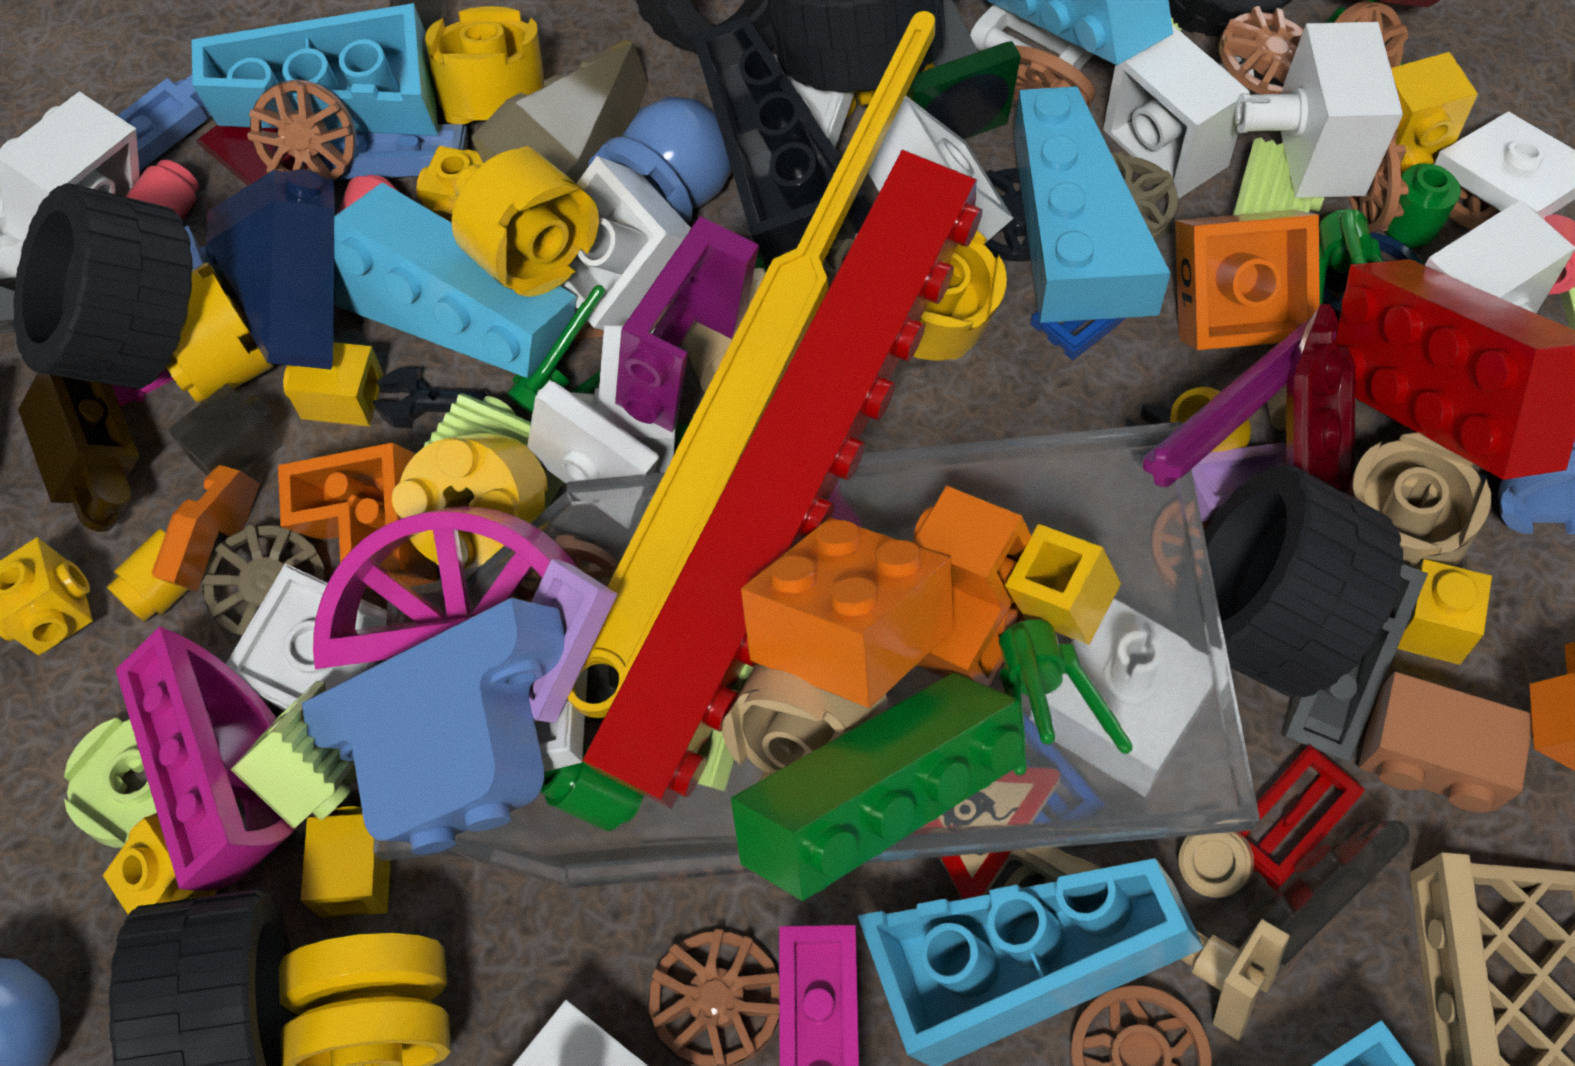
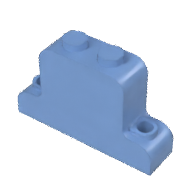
[302,598,565,855]

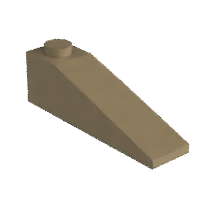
[471,40,648,183]

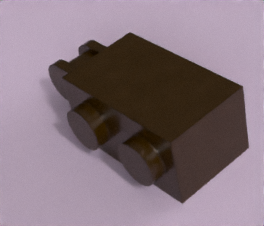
[18,373,139,532]

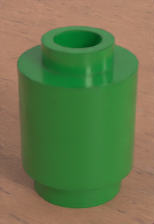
[1385,164,1461,249]
[540,742,643,831]

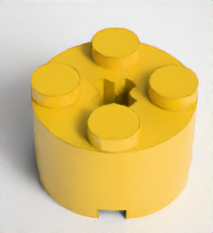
[425,6,545,124]
[452,146,599,297]
[913,230,1007,361]
[167,262,274,403]
[391,433,548,569]

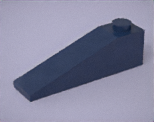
[205,169,335,370]

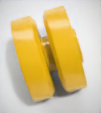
[279,933,451,1066]

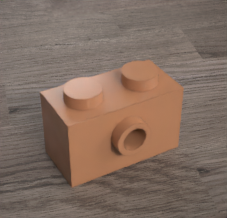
[1358,672,1532,813]

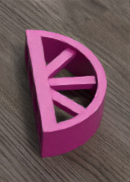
[313,506,578,669]
[115,626,297,891]
[779,925,859,1066]

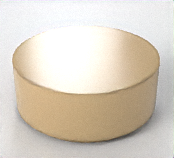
[1179,824,1254,898]

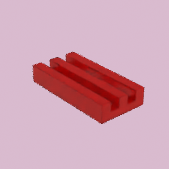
[1233,745,1366,892]

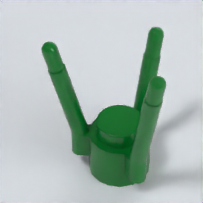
[1319,209,1384,304]
[506,285,605,415]
[998,620,1133,776]

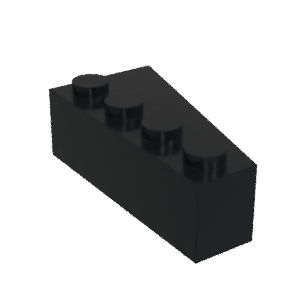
[693,15,872,265]

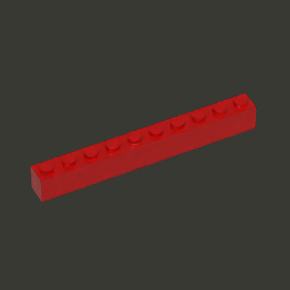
[582,149,983,809]

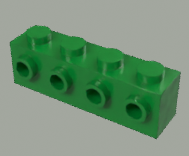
[731,672,1023,901]

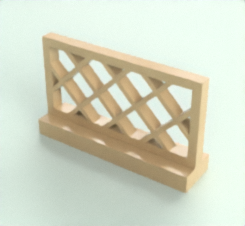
[1410,852,1575,1066]

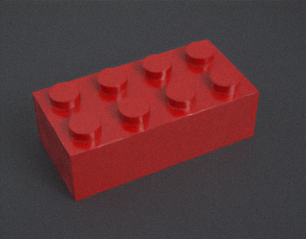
[1335,259,1575,480]

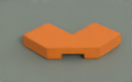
[152,465,260,592]

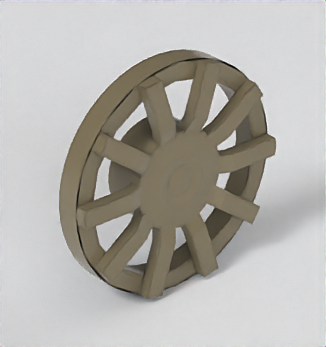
[202,525,327,639]

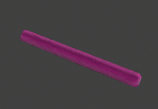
[1143,318,1336,487]

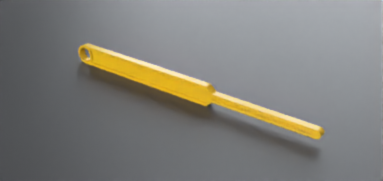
[567,11,935,718]

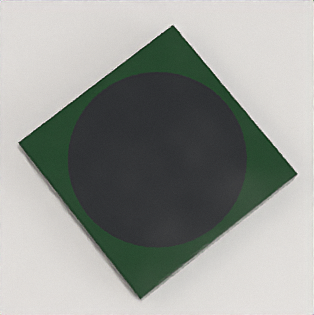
[906,41,1021,139]

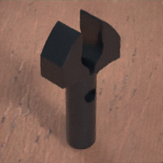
[372,367,489,428]

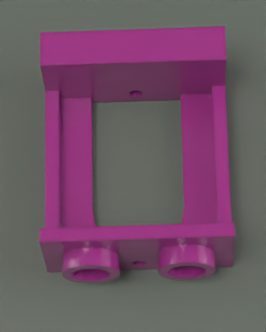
[615,216,759,432]

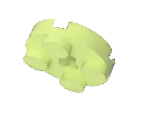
[64,717,157,848]

